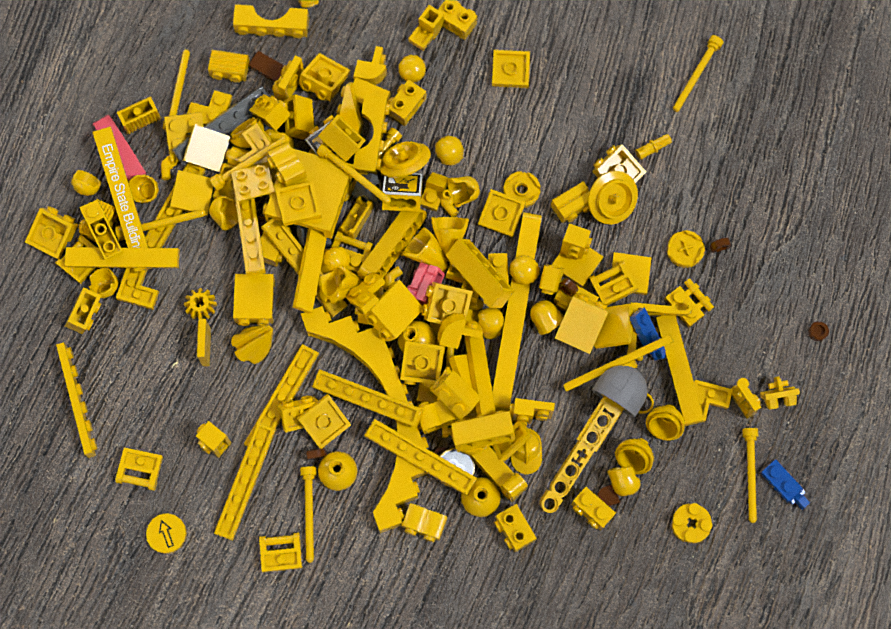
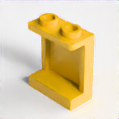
[233,274,275,326]
[363,280,423,342]
[555,293,610,354]

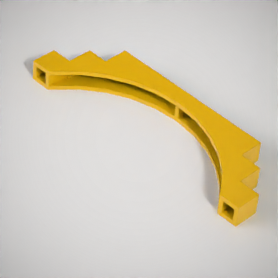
[301,306,428,533]

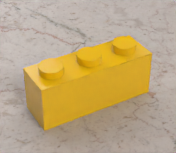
[451,411,516,452]

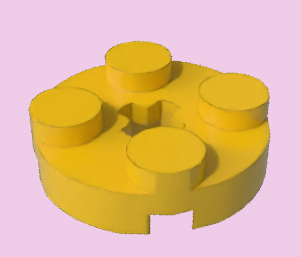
[672,503,712,544]

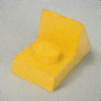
[421,172,449,212]

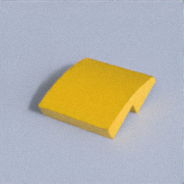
[594,304,633,349]

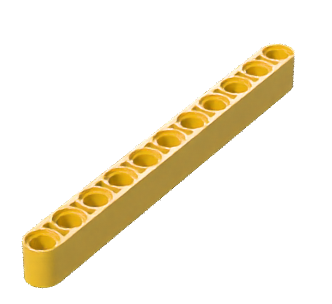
[492,212,542,412]

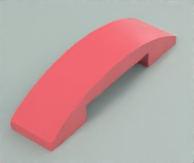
[93,115,146,181]

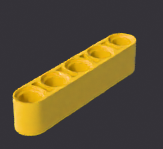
[358,209,426,280]

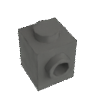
[352,173,384,204]

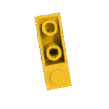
[337,82,363,135]
[79,200,123,260]

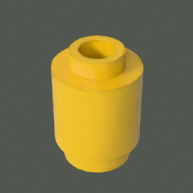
[225,146,249,166]

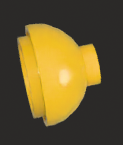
[230,117,264,150]
[398,320,436,353]
[646,405,685,441]
[615,438,654,474]
[318,451,358,491]
[461,478,501,517]

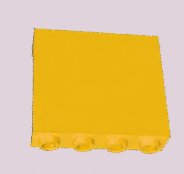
[263,149,354,239]

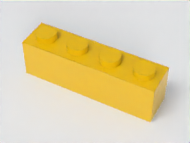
[445,238,515,308]

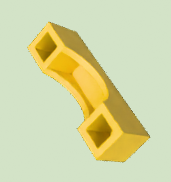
[233,5,309,38]
[353,95,390,175]

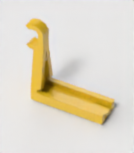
[627,301,693,361]

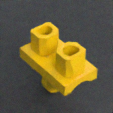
[760,376,800,410]

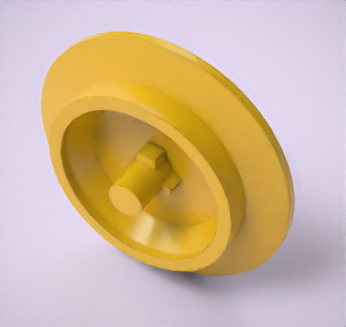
[379,141,431,178]
[588,171,638,224]

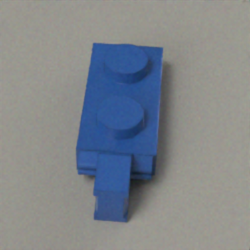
[629,307,666,361]
[761,459,810,510]

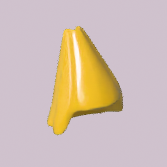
[431,217,469,262]
[401,228,449,273]
[318,265,363,304]
[231,325,273,364]

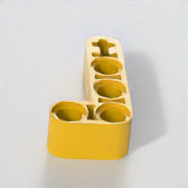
[469,446,528,502]

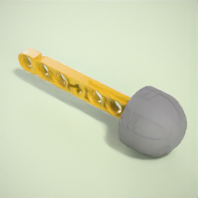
[540,365,647,513]

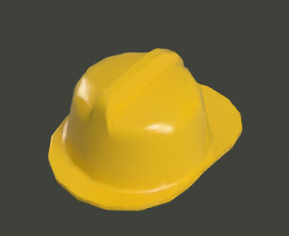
[511,428,542,475]

